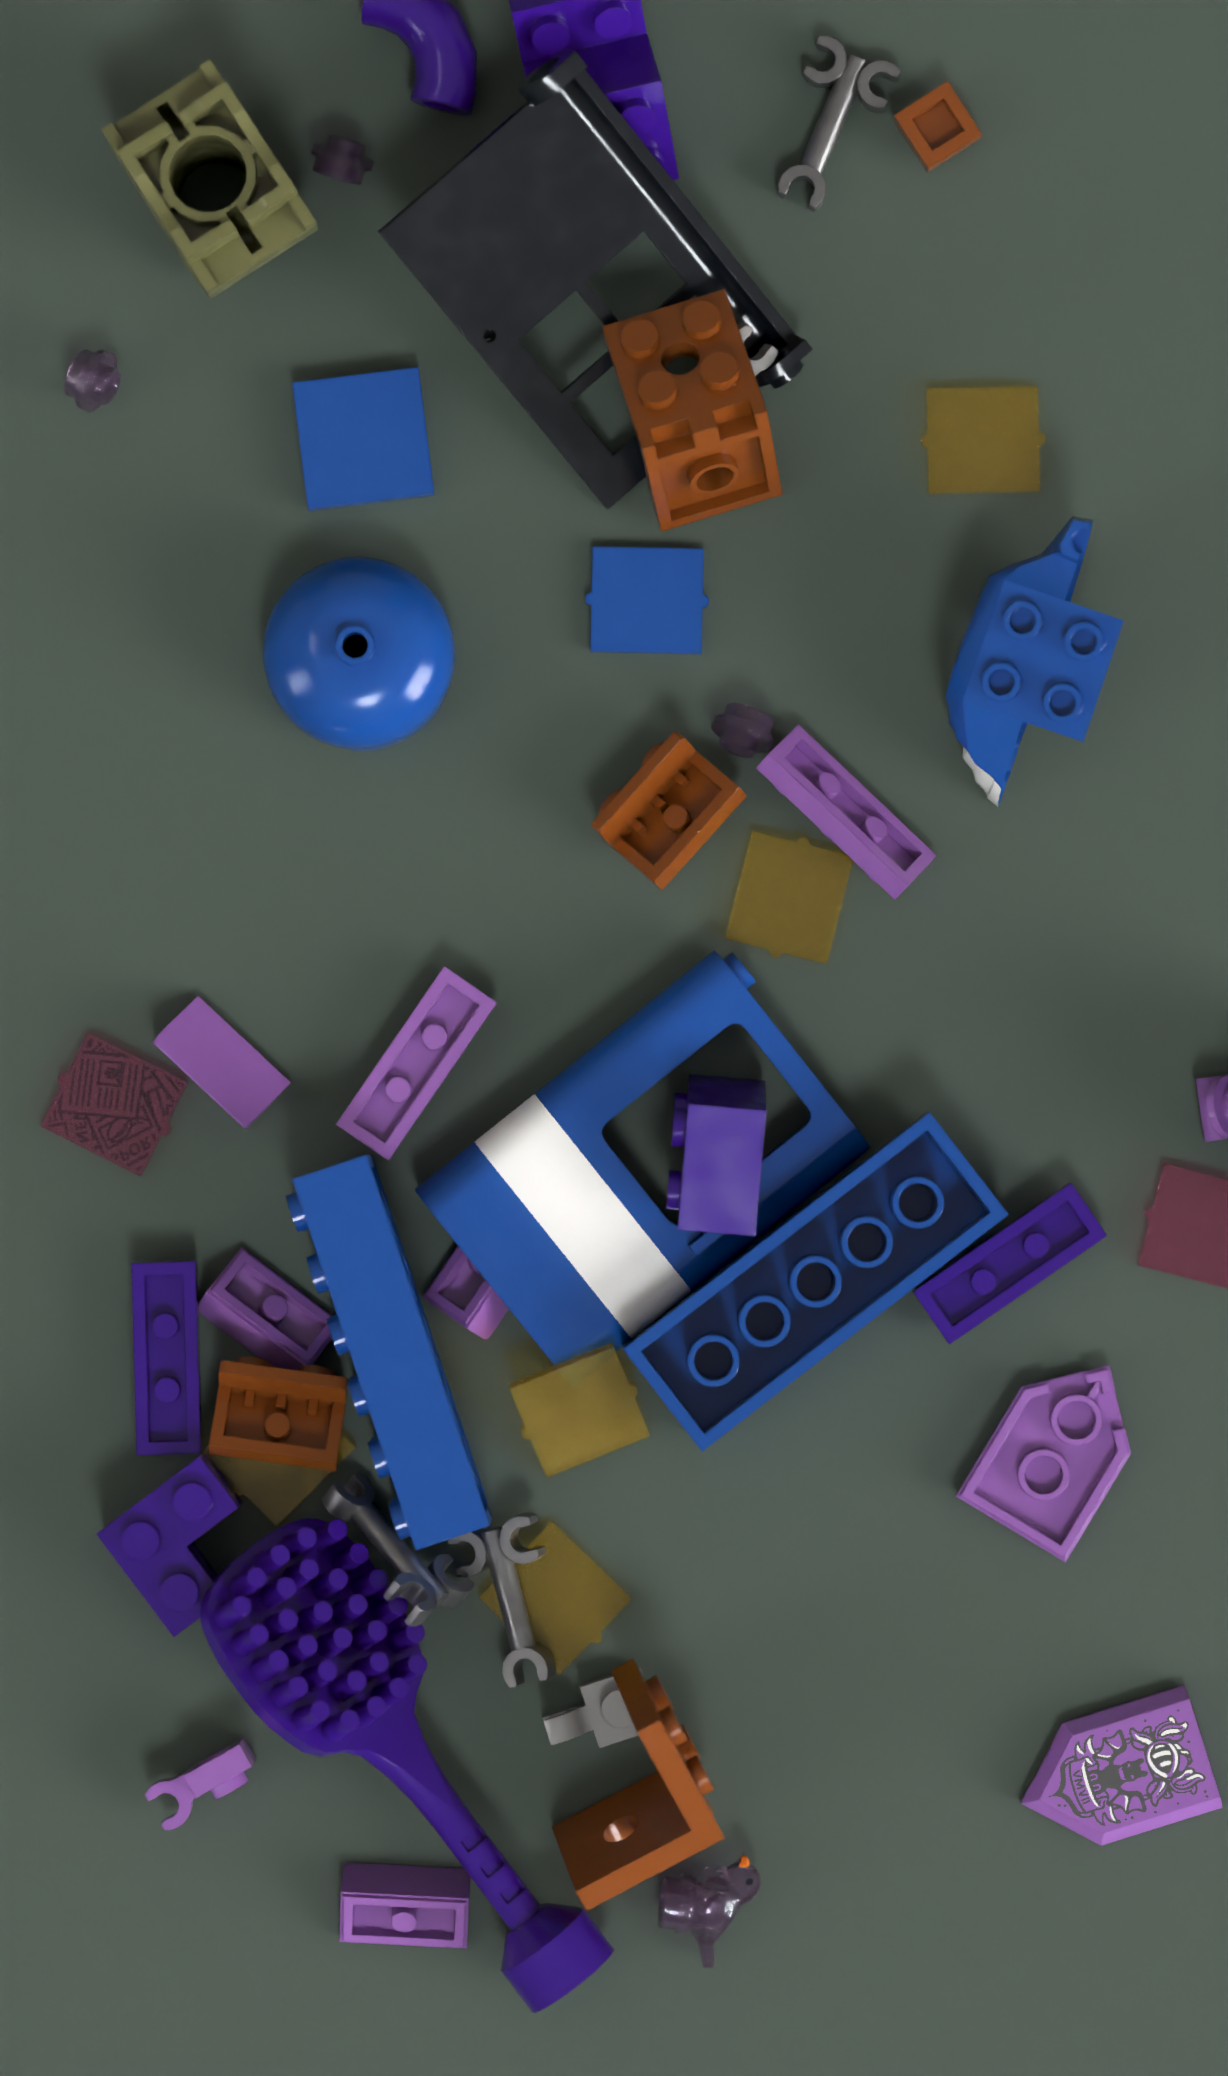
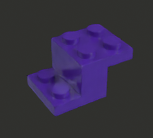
[508,0,679,180]

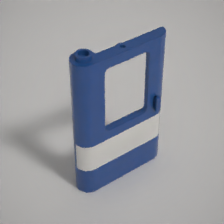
[415,950,871,1387]

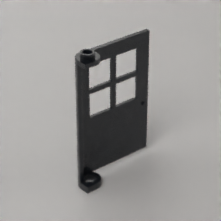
[378,49,813,509]

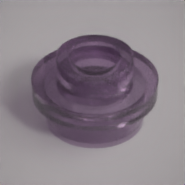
[311,134,374,185]
[64,349,121,412]
[711,703,774,758]

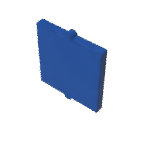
[585,546,709,655]

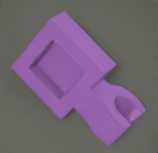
[145,1737,256,1830]

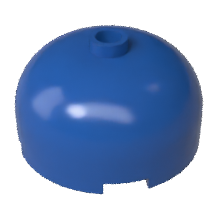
[263,557,455,751]

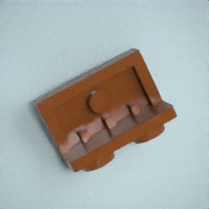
[591,731,747,891]
[209,1356,348,1472]

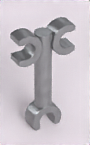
[778,36,901,212]
[321,1472,475,1627]
[448,1512,556,1688]

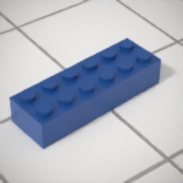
[623,1112,1009,1452]
[286,1154,493,1550]

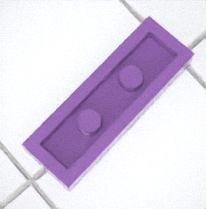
[756,724,937,900]
[336,966,497,1161]

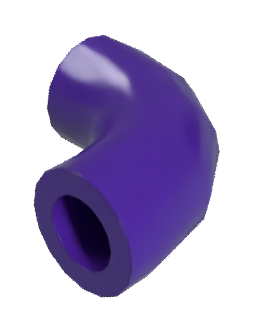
[361,0,477,115]

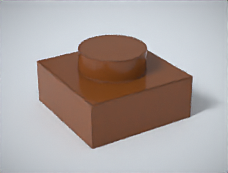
[893,81,982,173]

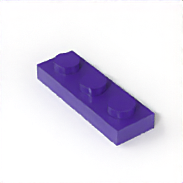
[912,1183,1107,1345]
[131,1261,203,1455]

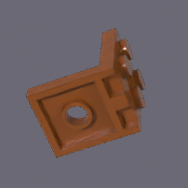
[602,289,783,532]
[551,1658,725,1911]

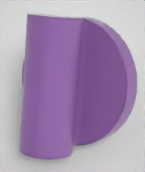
[1195,1074,1228,1142]

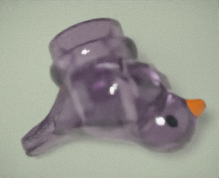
[658,1855,761,1968]

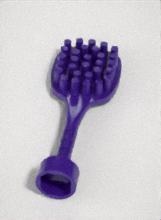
[200,1518,614,2013]

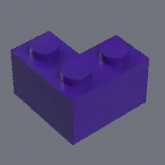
[666,1074,766,1236]
[96,1452,244,1637]

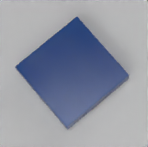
[292,367,435,511]

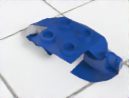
[945,516,1124,807]

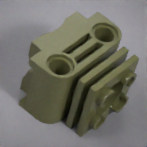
[101,59,318,299]

